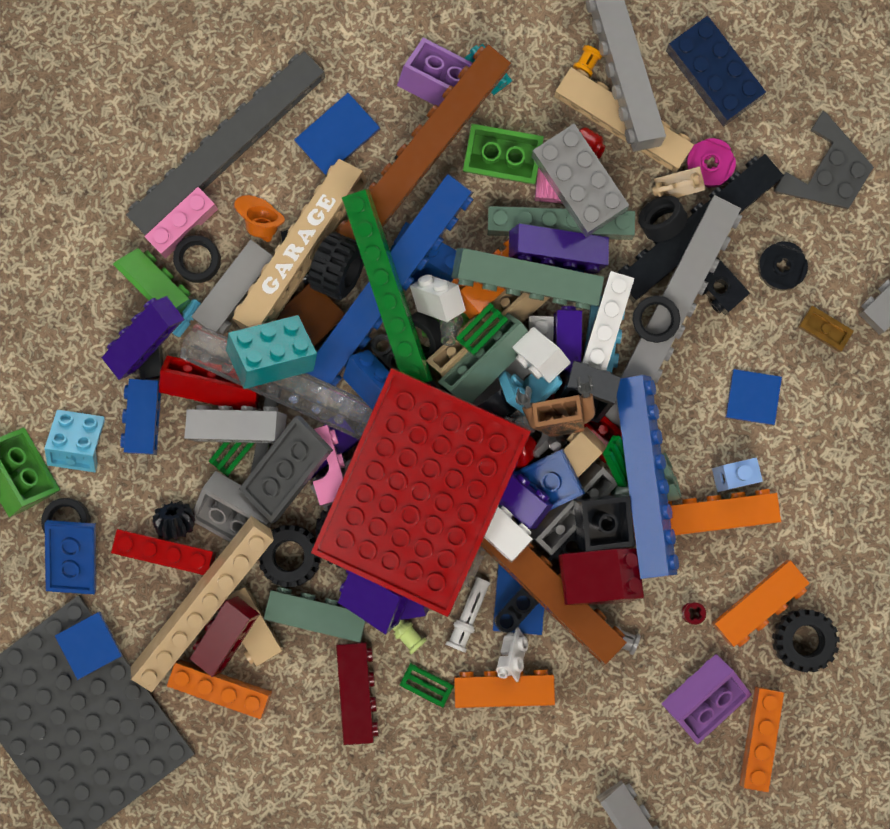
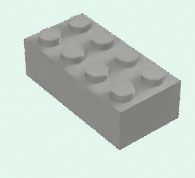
[532,124,629,237]

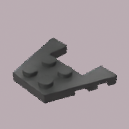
[774,111,874,209]

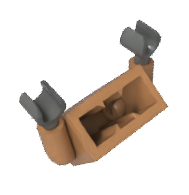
[516,375,595,437]

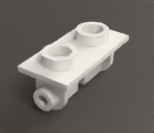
[496,627,528,682]

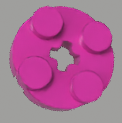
[686,138,736,188]

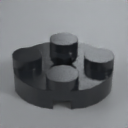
[758,241,808,291]

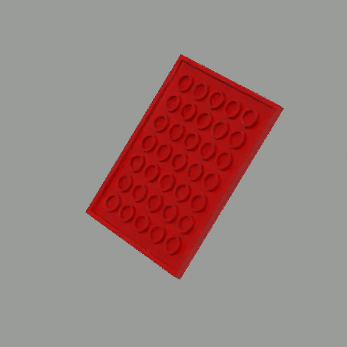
[311,368,532,617]

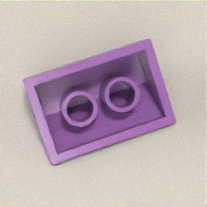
[397,38,473,107]
[661,654,752,745]

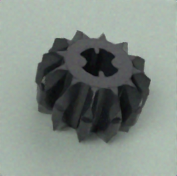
[152,501,195,540]

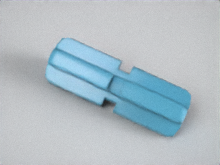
[172,299,201,337]

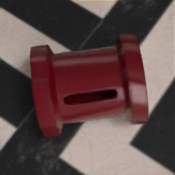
[682,602,706,625]

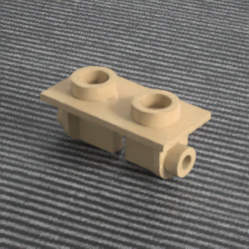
[652,166,706,198]

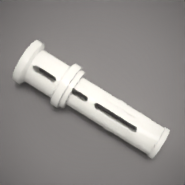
[445,577,490,653]

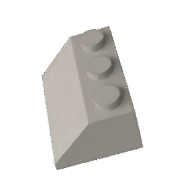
[193,471,272,542]
[597,780,659,829]

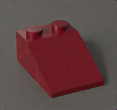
[559,548,644,605]

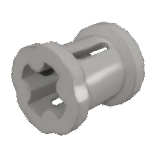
[617,626,641,655]

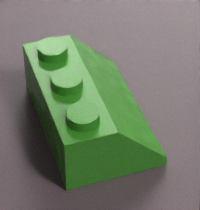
[463,124,544,185]
[113,248,191,314]
[0,428,60,518]

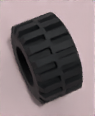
[309,232,364,300]
[258,525,322,587]
[772,609,840,673]

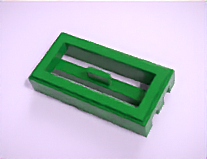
[456,303,508,356]
[603,435,628,487]
[208,442,255,477]
[399,663,454,708]

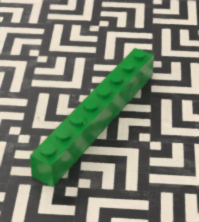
[342,189,432,383]

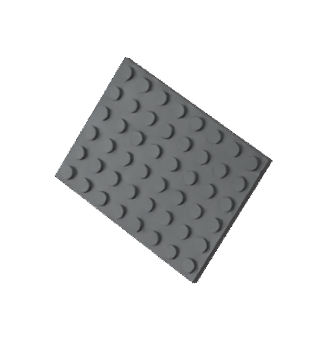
[0,595,195,829]

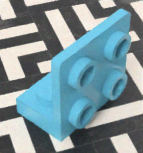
[498,370,562,415]
[44,410,105,472]

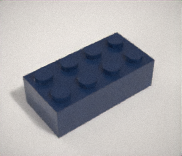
[666,16,766,127]

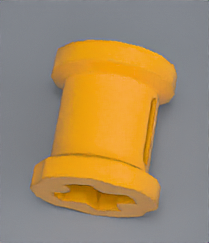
[573,45,603,77]

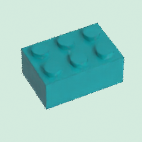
[226,315,317,389]

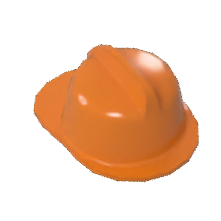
[234,195,285,242]

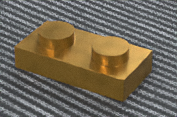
[798,306,854,353]

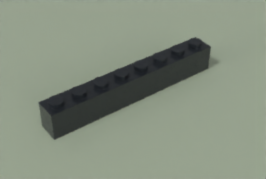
[617,154,784,303]

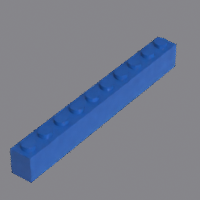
[303,174,474,391]

